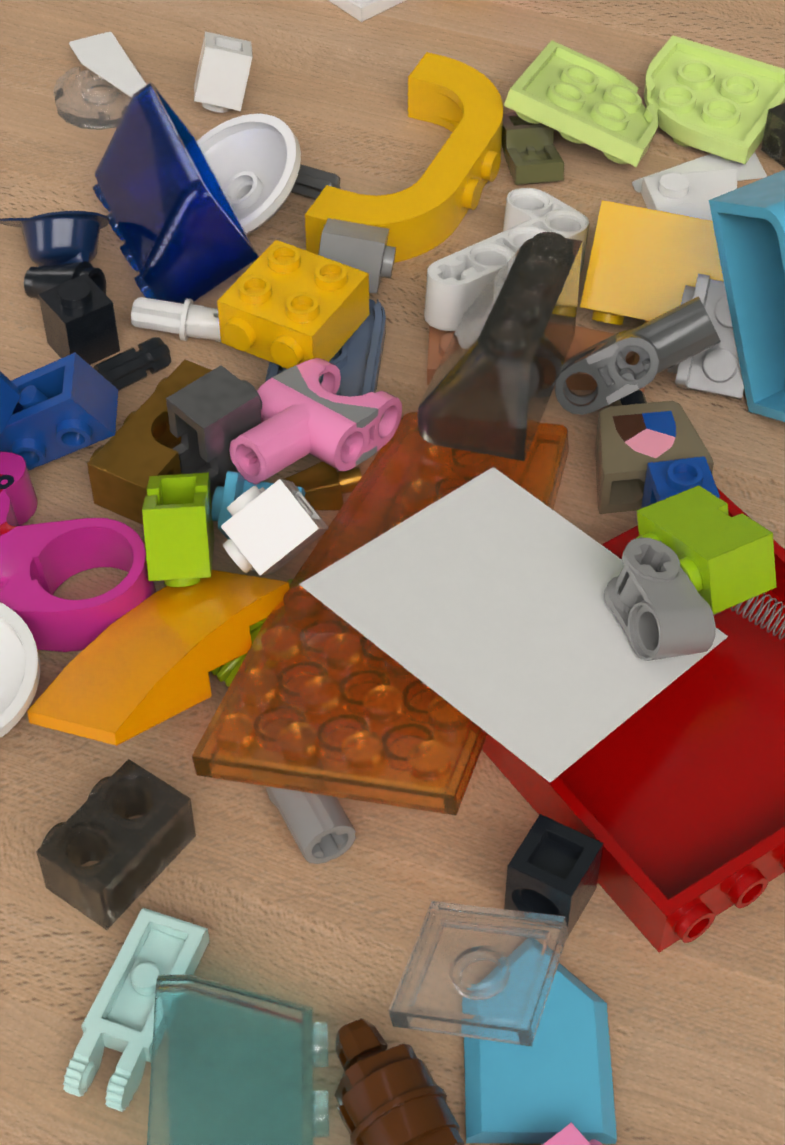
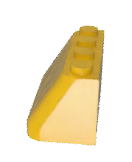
[580,200,724,325]

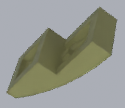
[502,112,564,185]

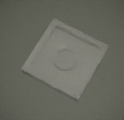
[388,901,568,1047]

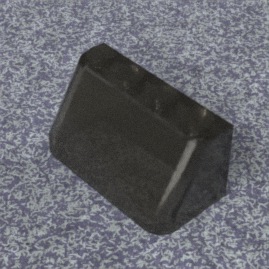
[418,232,583,461]

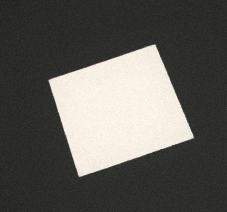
[299,467,728,782]

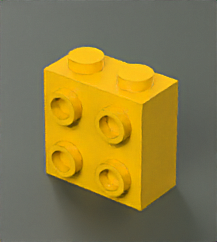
[217,240,370,369]

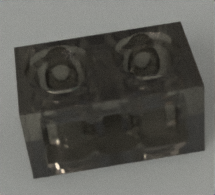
[36,759,196,930]

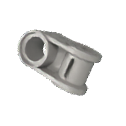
[604,538,716,661]

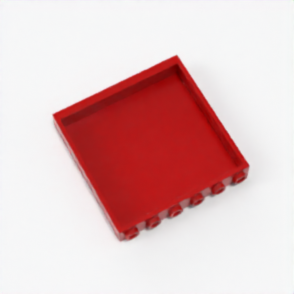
[425,488,785,953]

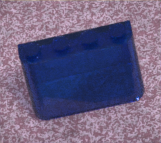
[92,82,259,304]

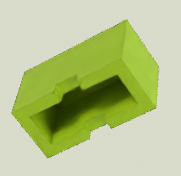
[142,472,214,587]
[636,485,776,614]

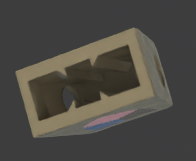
[595,390,714,514]

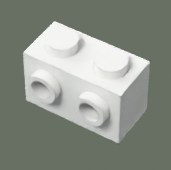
[221,479,330,576]

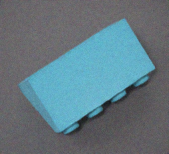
[709,170,785,422]

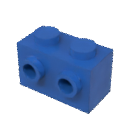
[0,353,118,471]

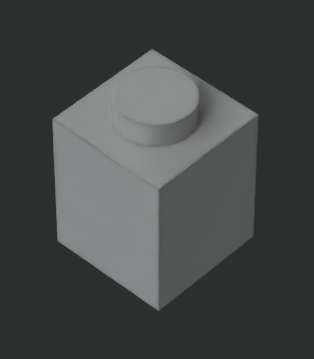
[319,218,396,294]

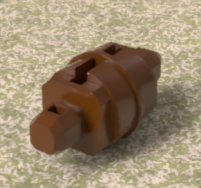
[335,1018,465,1145]

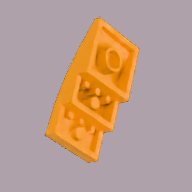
[27,570,292,746]

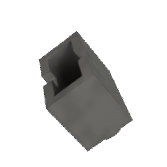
[166,365,262,503]

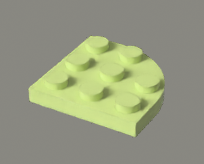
[644,35,785,164]
[504,40,659,167]

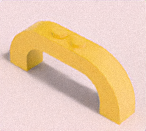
[305,52,504,263]

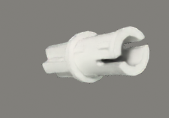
[131,297,221,342]

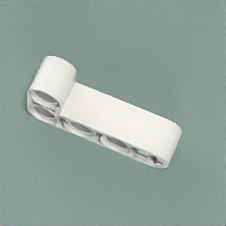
[424,188,589,331]

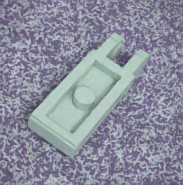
[63,908,210,1112]

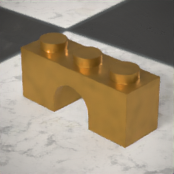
[87,359,212,525]

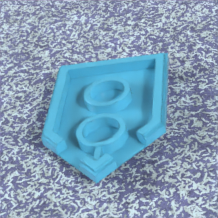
[463,940,617,1144]

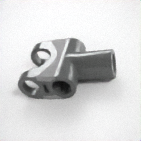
[555,296,721,415]

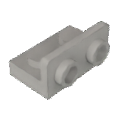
[667,274,744,400]

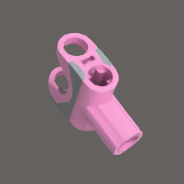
[229,358,402,484]

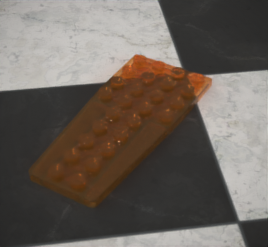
[192,412,569,816]

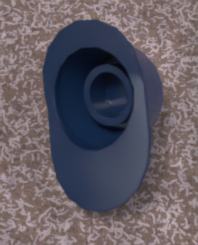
[0,211,110,267]

